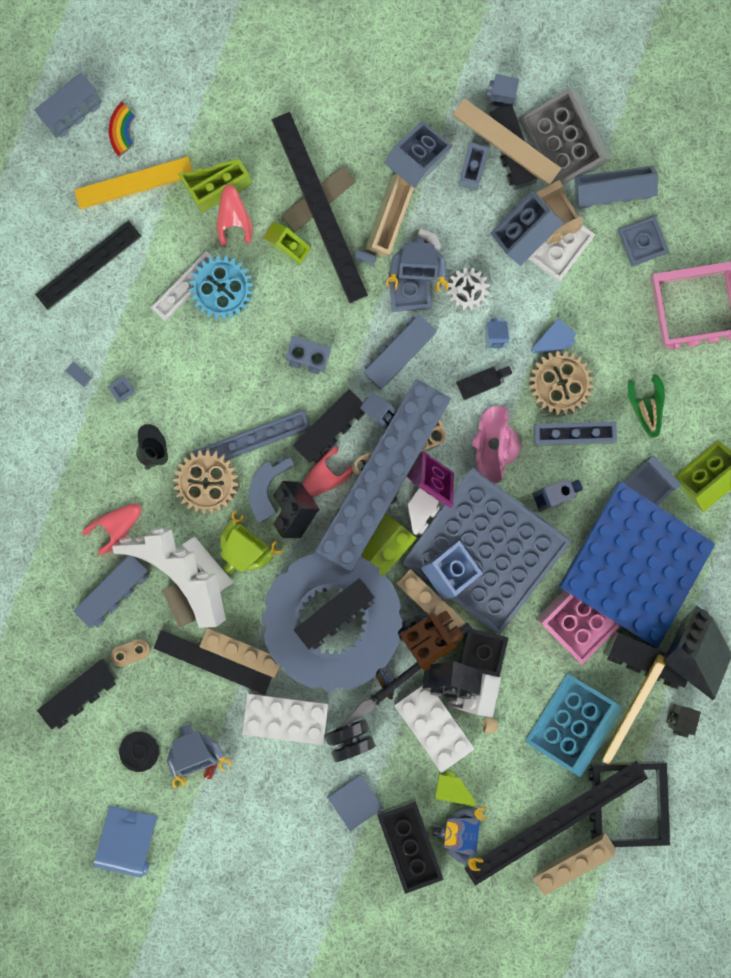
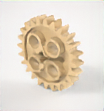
[529,351,594,416]
[173,449,239,514]

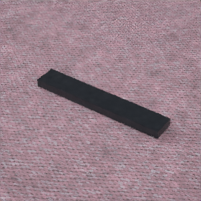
[35,221,142,310]
[153,630,272,695]

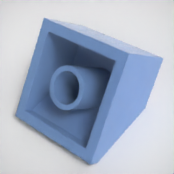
[421,541,483,601]

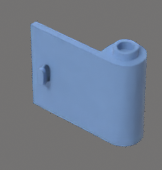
[94,806,157,878]

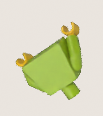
[220,511,283,575]

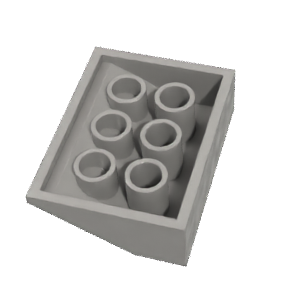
[520,88,612,185]

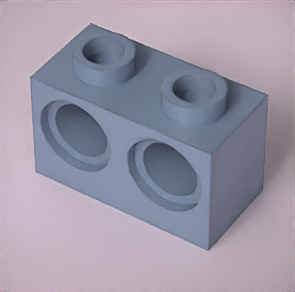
[486,74,519,107]
[285,336,331,374]

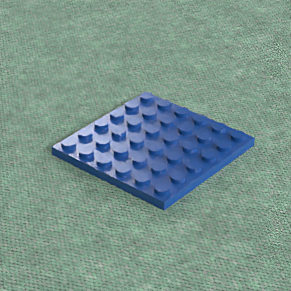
[558,481,715,649]

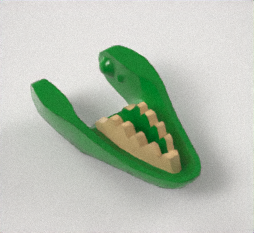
[627,374,665,438]

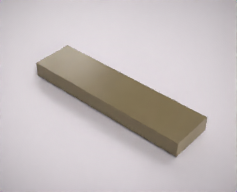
[282,166,356,232]

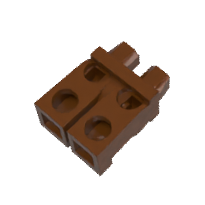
[400,610,464,671]

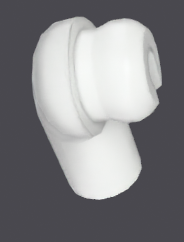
[417,228,441,252]

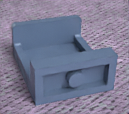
[623,455,681,506]

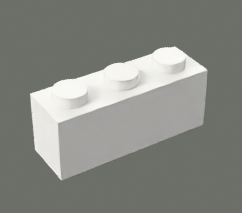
[177,537,234,594]

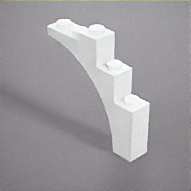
[112,527,226,628]

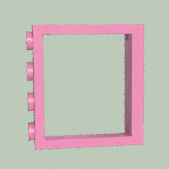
[650,262,731,350]

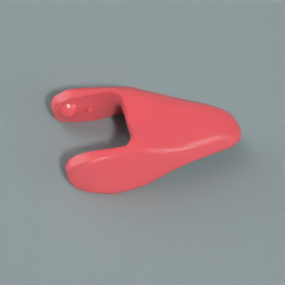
[216,185,253,246]
[302,446,353,498]
[82,504,142,555]

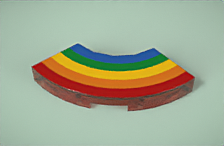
[108,101,136,158]

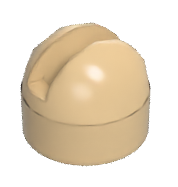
[483,717,499,734]

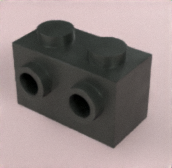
[666,704,701,738]

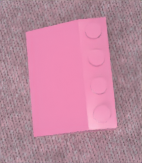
[535,590,620,665]

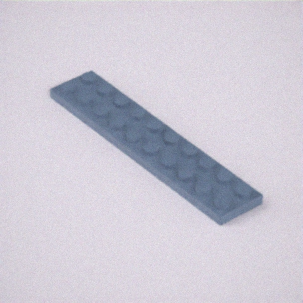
[315,379,451,573]

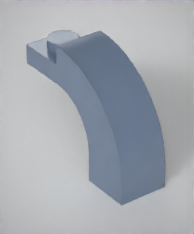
[249,457,295,523]

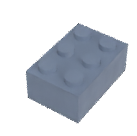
[34,72,102,138]
[384,120,453,188]
[490,190,564,266]

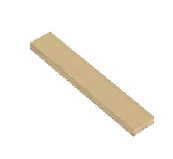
[452,98,562,185]

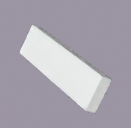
[150,251,218,322]

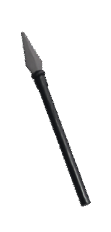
[341,622,472,727]

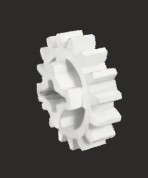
[447,268,490,312]

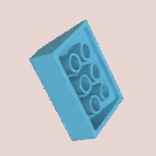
[525,673,623,777]

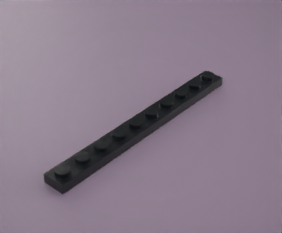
[271,112,368,304]
[464,760,648,886]

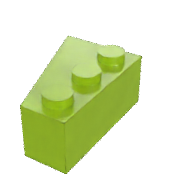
[178,159,253,214]

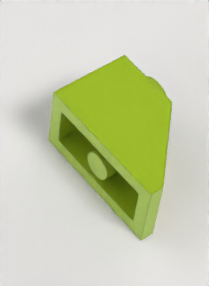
[263,222,311,265]
[434,770,476,806]

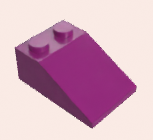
[407,451,454,508]

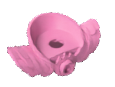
[473,406,521,483]

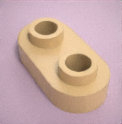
[110,639,150,667]

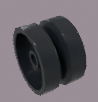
[325,719,376,762]

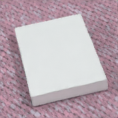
[528,225,596,283]

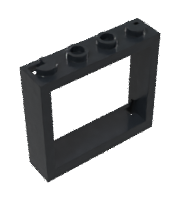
[588,761,670,847]

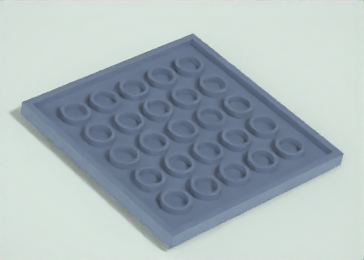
[402,467,572,635]

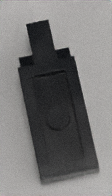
[456,366,512,401]

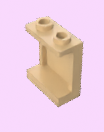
[536,180,583,245]

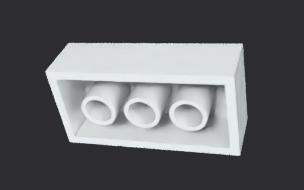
[394,684,474,773]
[242,693,329,745]

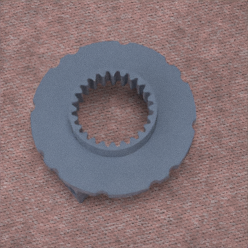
[262,553,402,691]

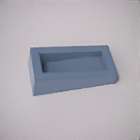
[66,362,92,388]

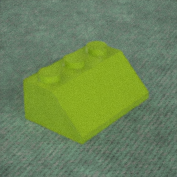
[674,440,731,512]
[360,513,416,577]

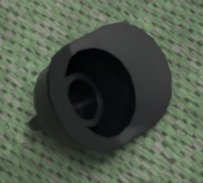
[136,424,168,470]

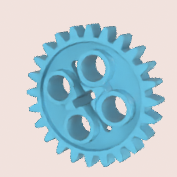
[188,255,253,320]

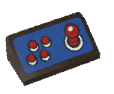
[376,664,395,700]

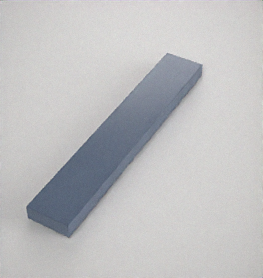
[192,410,310,471]

